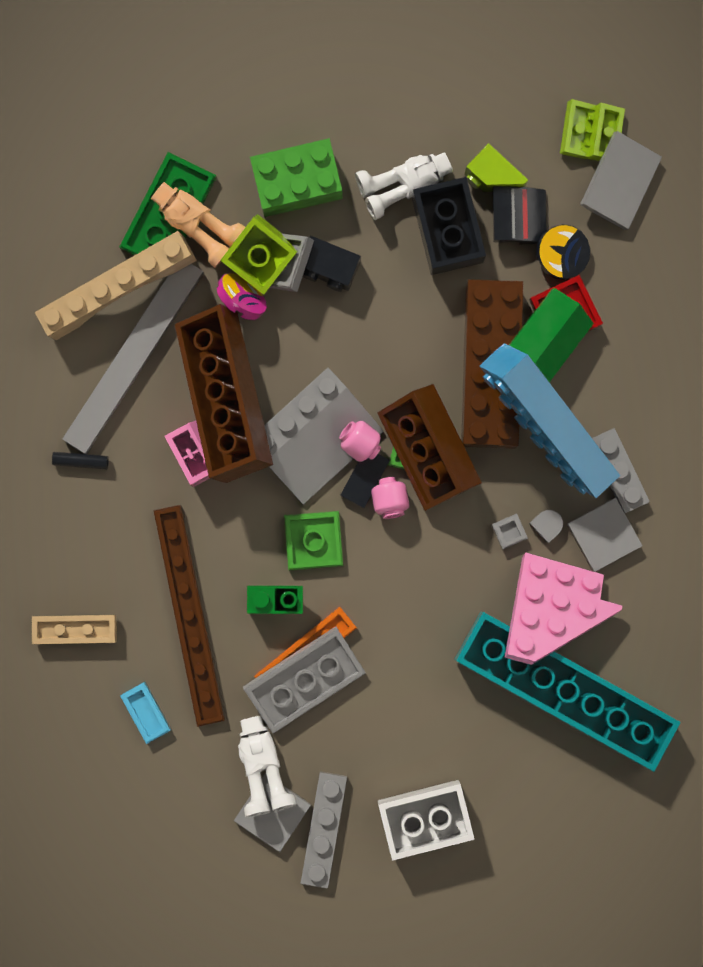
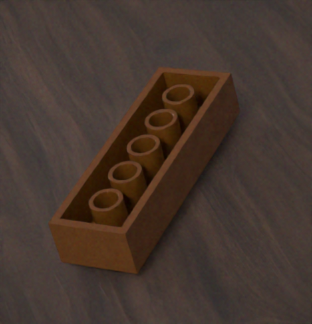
[461,279,523,449]
[175,304,273,483]

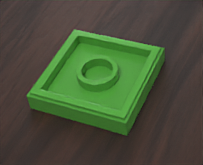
[284,511,343,570]

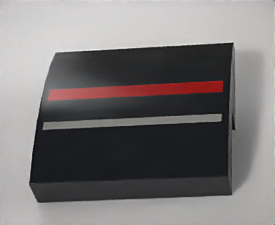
[492,186,547,245]

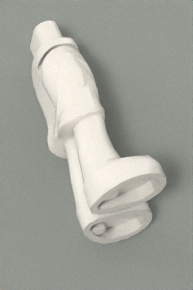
[355,152,453,220]
[238,716,297,818]

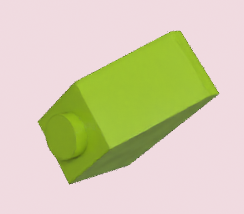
[464,143,528,192]

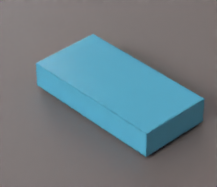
[120,682,172,744]

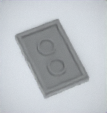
[580,131,662,230]

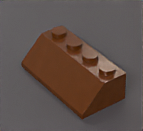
[377,384,482,511]

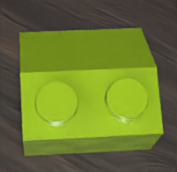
[220,214,298,295]

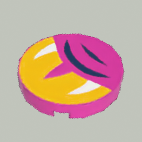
[217,273,267,320]

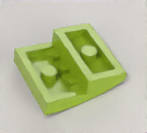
[560,99,625,161]

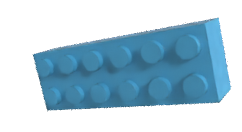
[479,343,621,498]

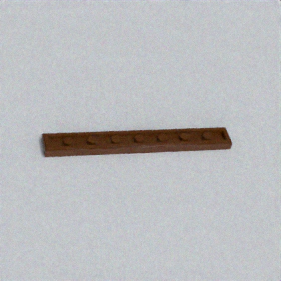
[153,505,225,727]

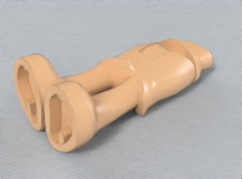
[151,182,245,268]

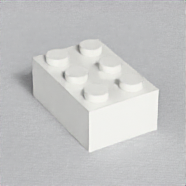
[378,780,475,861]

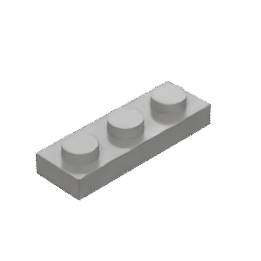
[592,428,650,513]

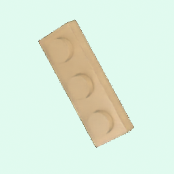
[32,615,117,644]

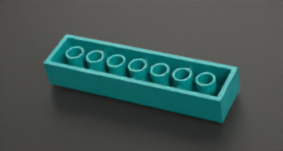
[454,611,681,772]

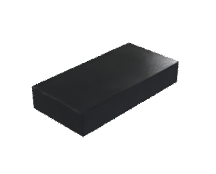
[340,454,390,508]

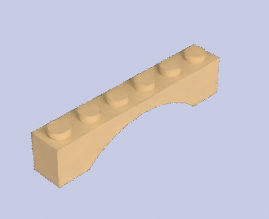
[35,231,197,340]

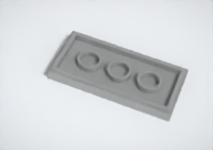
[243,626,366,733]

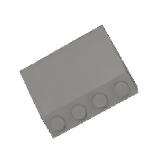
[264,368,384,505]

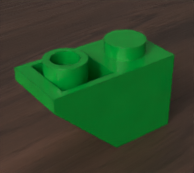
[247,586,303,614]

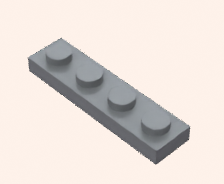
[300,771,347,888]

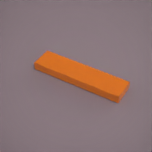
[254,607,357,678]

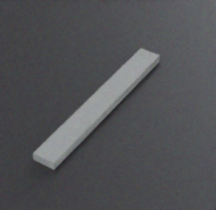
[63,264,204,454]

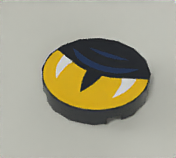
[536,224,590,280]

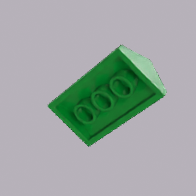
[509,288,594,383]

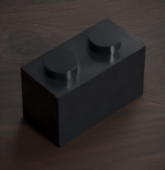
[302,235,361,292]

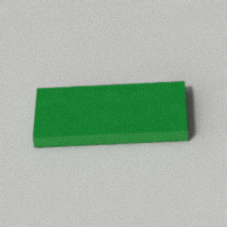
[119,152,217,255]

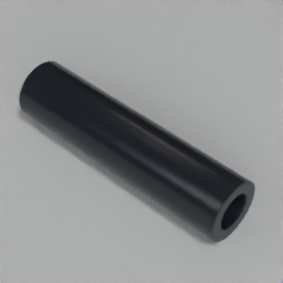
[52,452,109,470]

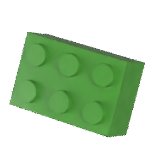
[250,138,343,217]

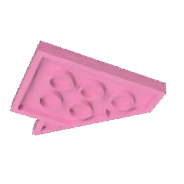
[505,553,622,665]

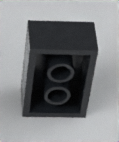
[412,177,486,275]

